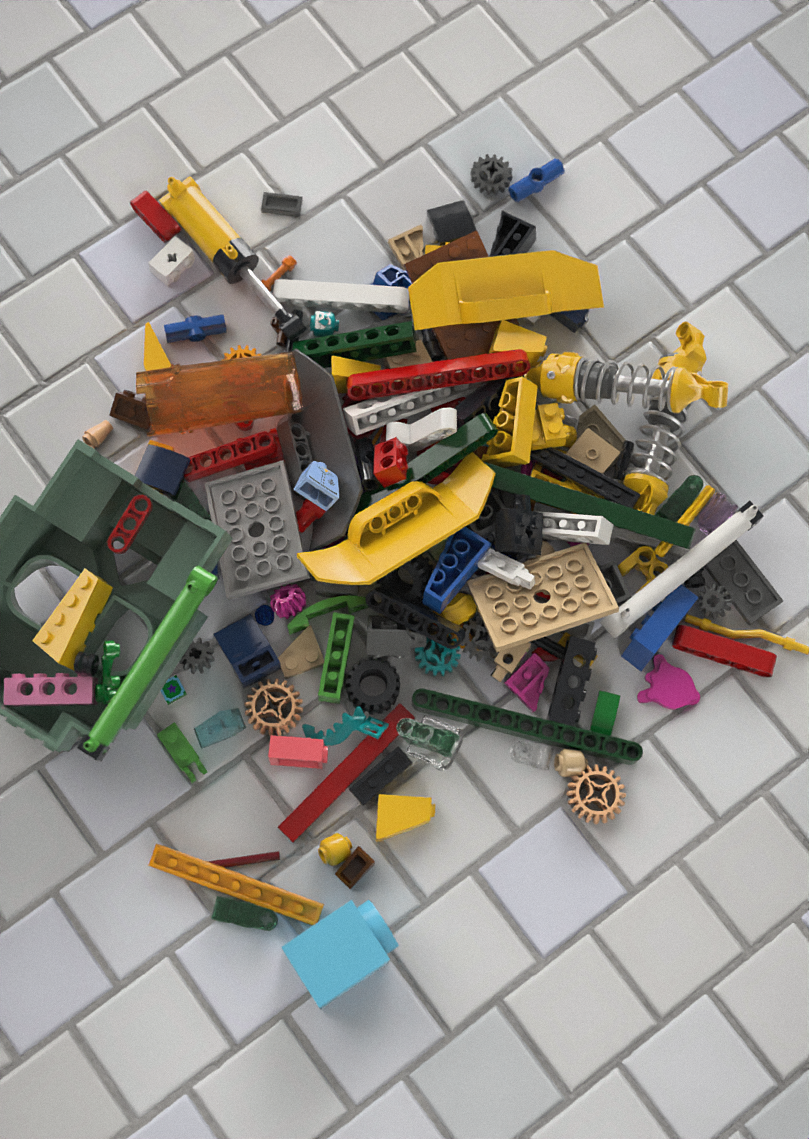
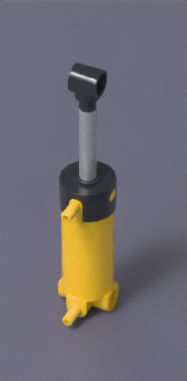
[159,176,307,342]

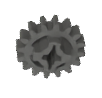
[470,154,513,195]
[460,616,499,662]

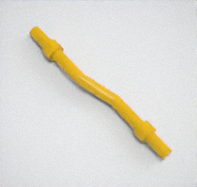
[684,614,809,655]

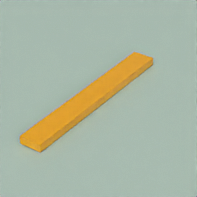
[148,844,324,926]

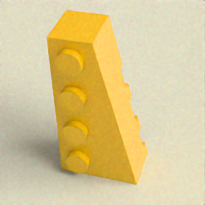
[482,377,538,468]
[32,569,113,671]

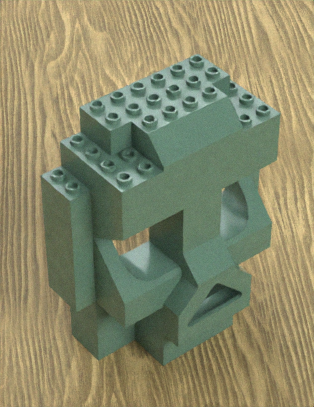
[0,439,233,753]

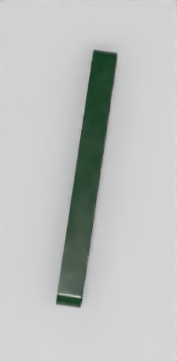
[484,462,696,549]
[411,688,643,765]

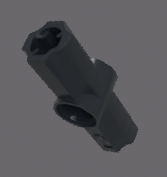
[355,437,381,492]

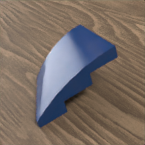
[371,264,412,321]

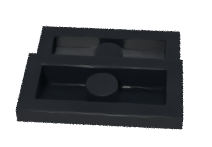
[427,200,476,246]

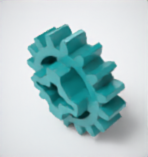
[414,634,461,677]

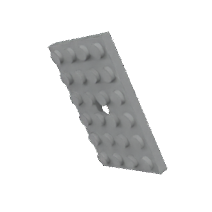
[204,461,310,600]

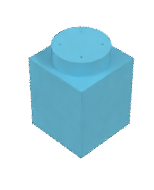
[281,900,399,1010]

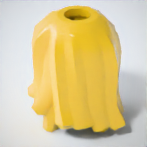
[433,593,477,625]

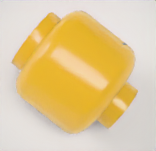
[318,833,352,866]

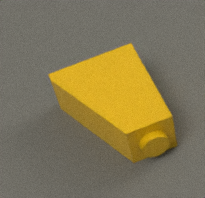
[489,320,548,364]
[331,356,381,393]
[376,794,435,842]

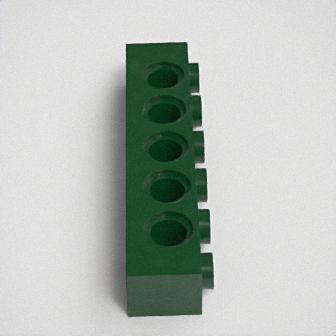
[293,321,417,368]

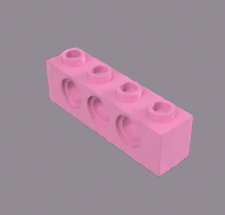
[3,673,98,707]

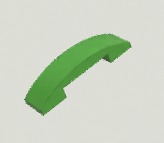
[287,596,369,635]

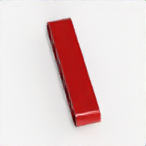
[183,431,278,482]
[672,625,777,677]

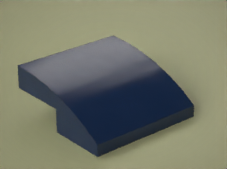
[135,444,190,496]

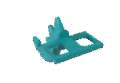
[302,707,389,746]

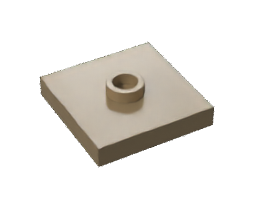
[566,428,620,474]

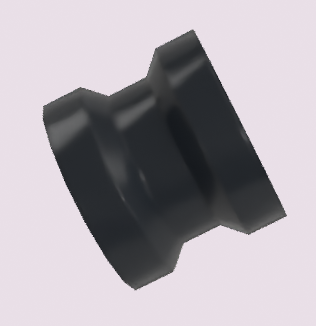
[74,651,99,676]

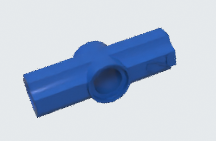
[508,158,565,202]
[164,314,227,343]

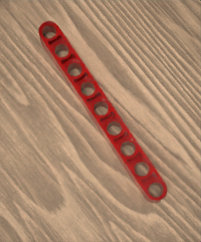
[346,349,531,400]

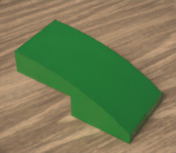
[589,690,621,736]

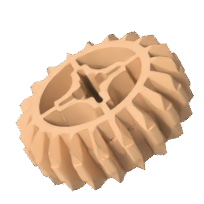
[244,678,303,737]
[566,765,626,824]

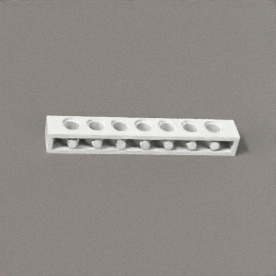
[343,364,500,435]

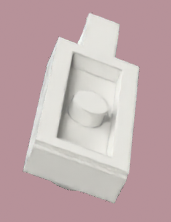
[477,548,535,590]

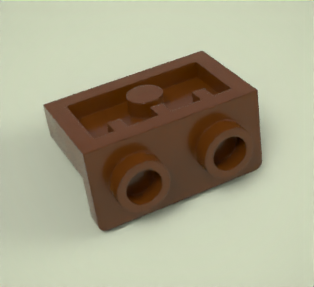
[109,390,159,429]

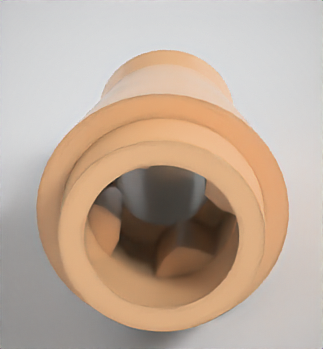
[82,420,113,449]

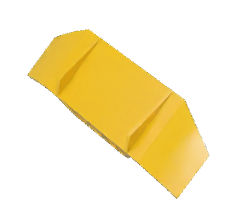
[408,250,604,330]
[296,452,496,585]

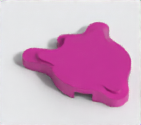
[637,654,700,710]

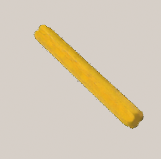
[654,485,715,557]

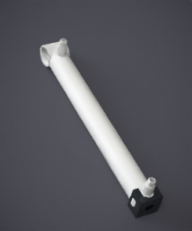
[600,501,764,639]

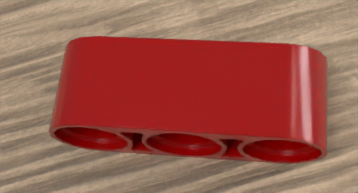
[130,190,181,243]
[108,495,153,554]

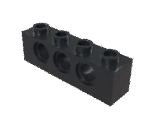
[546,636,597,726]

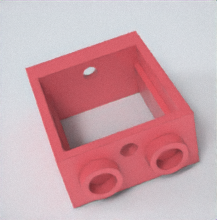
[268,735,328,769]

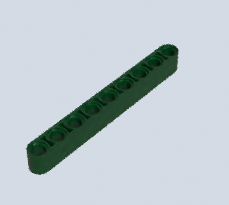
[345,413,498,536]

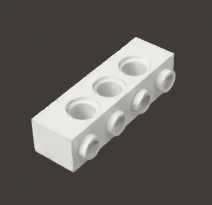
[534,511,614,545]

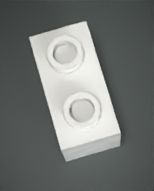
[148,236,195,286]

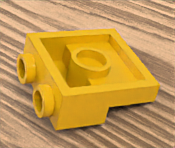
[531,403,569,450]

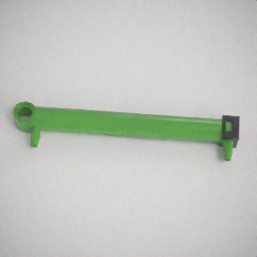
[77,565,218,761]

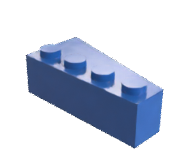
[422,527,491,614]
[621,584,699,671]

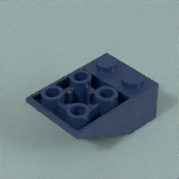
[213,614,281,689]

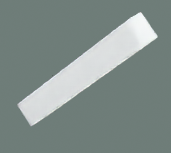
[273,279,410,313]

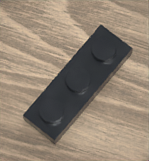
[349,746,413,806]

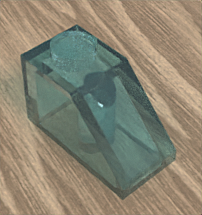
[194,708,246,749]

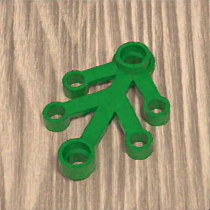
[95,640,120,704]

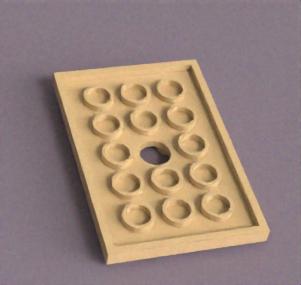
[467,543,619,652]

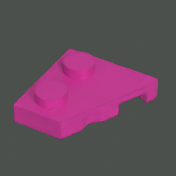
[504,653,550,713]

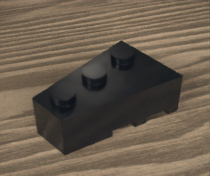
[489,210,537,257]

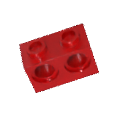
[374,437,408,488]

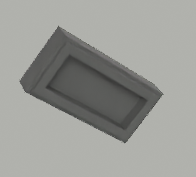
[261,192,303,217]

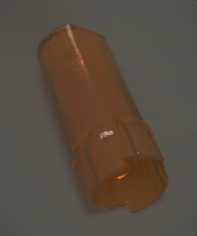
[136,351,303,437]

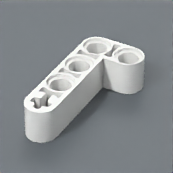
[386,408,457,452]

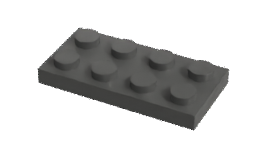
[704,540,783,625]

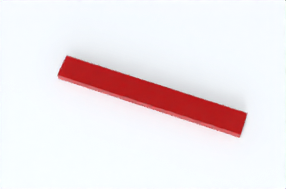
[278,703,415,843]

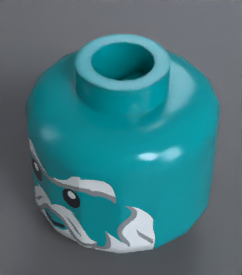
[310,311,339,337]

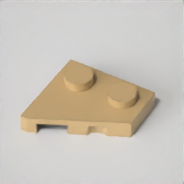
[388,224,424,271]
[278,625,324,679]

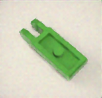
[156,722,207,783]

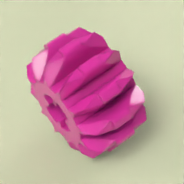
[270,583,307,619]

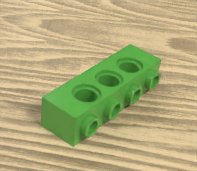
[318,612,355,704]

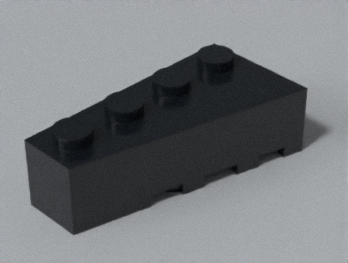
[453,375,525,429]

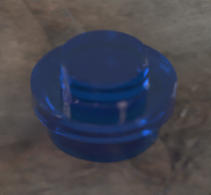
[255,605,274,626]

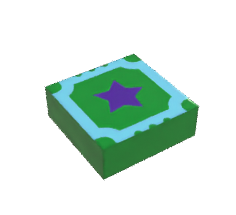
[161,675,187,705]

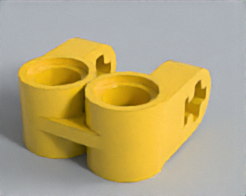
[618,546,668,594]

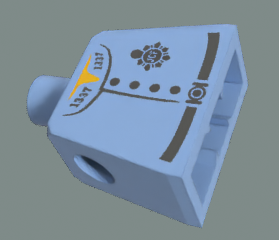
[294,461,339,511]

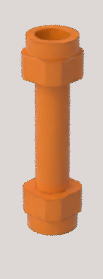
[261,255,297,291]

